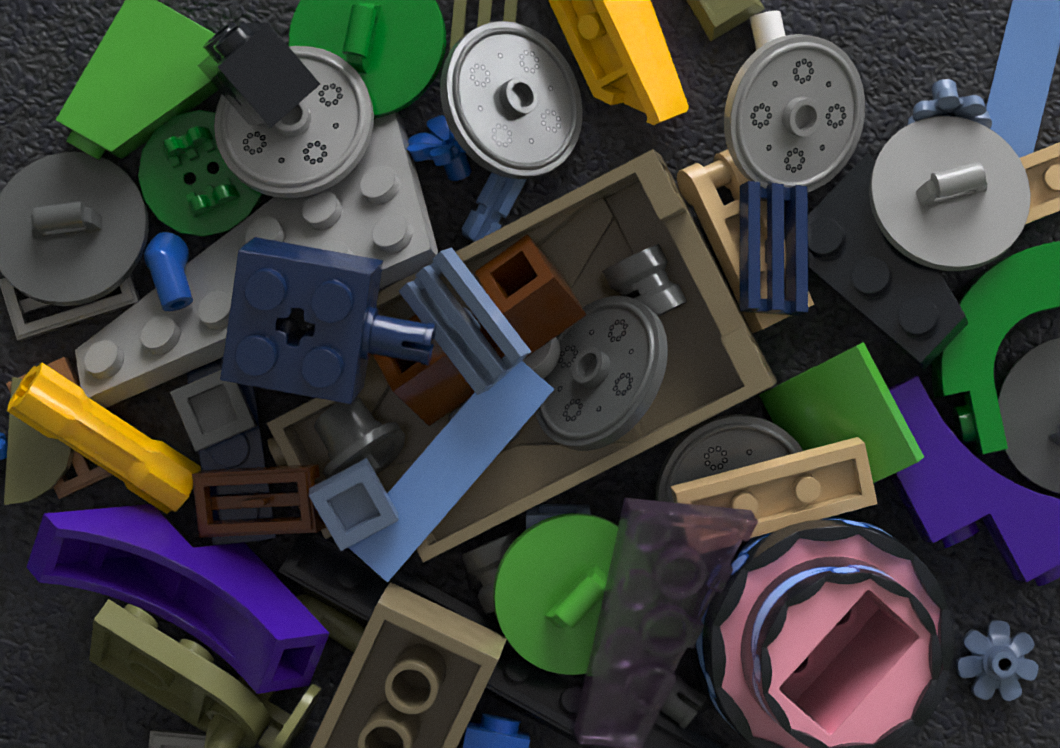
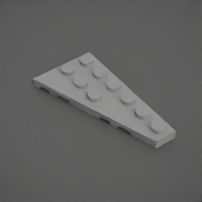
[75,112,438,408]

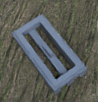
[399,247,531,395]

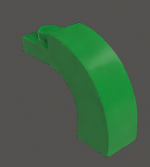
[932,241,1060,454]

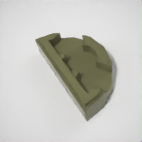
[4,377,75,505]

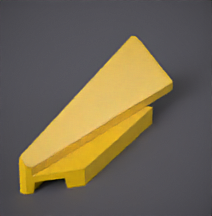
[548,0,689,125]

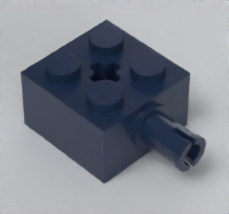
[220,237,436,404]

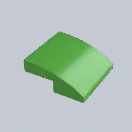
[759,342,924,483]

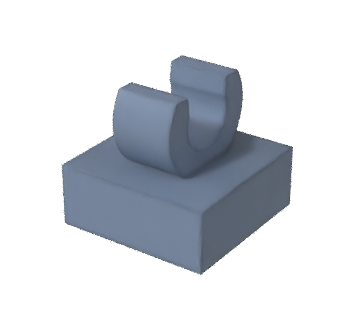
[309,458,399,551]

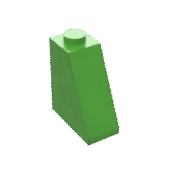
[56,0,218,160]

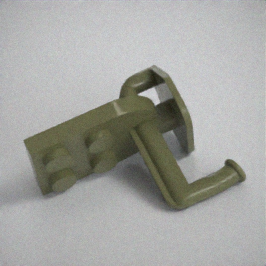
[89,594,366,748]

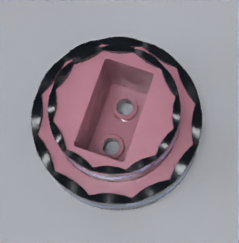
[690,513,955,748]

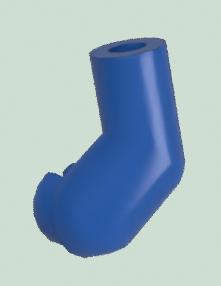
[144,232,193,312]

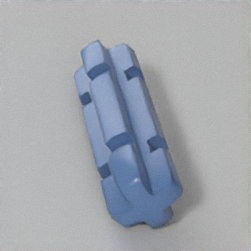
[462,172,527,242]

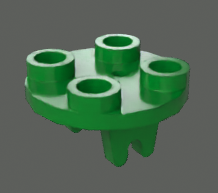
[138,110,264,237]

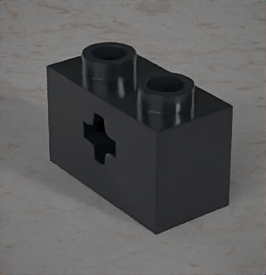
[198,21,320,128]

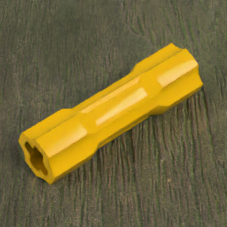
[7,363,201,514]

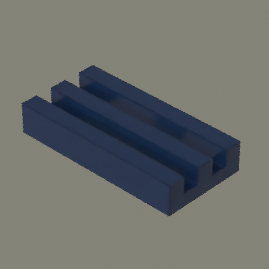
[740,181,808,316]

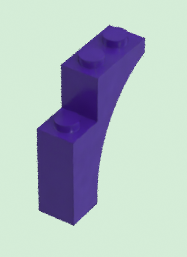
[888,376,1060,586]
[26,504,330,694]

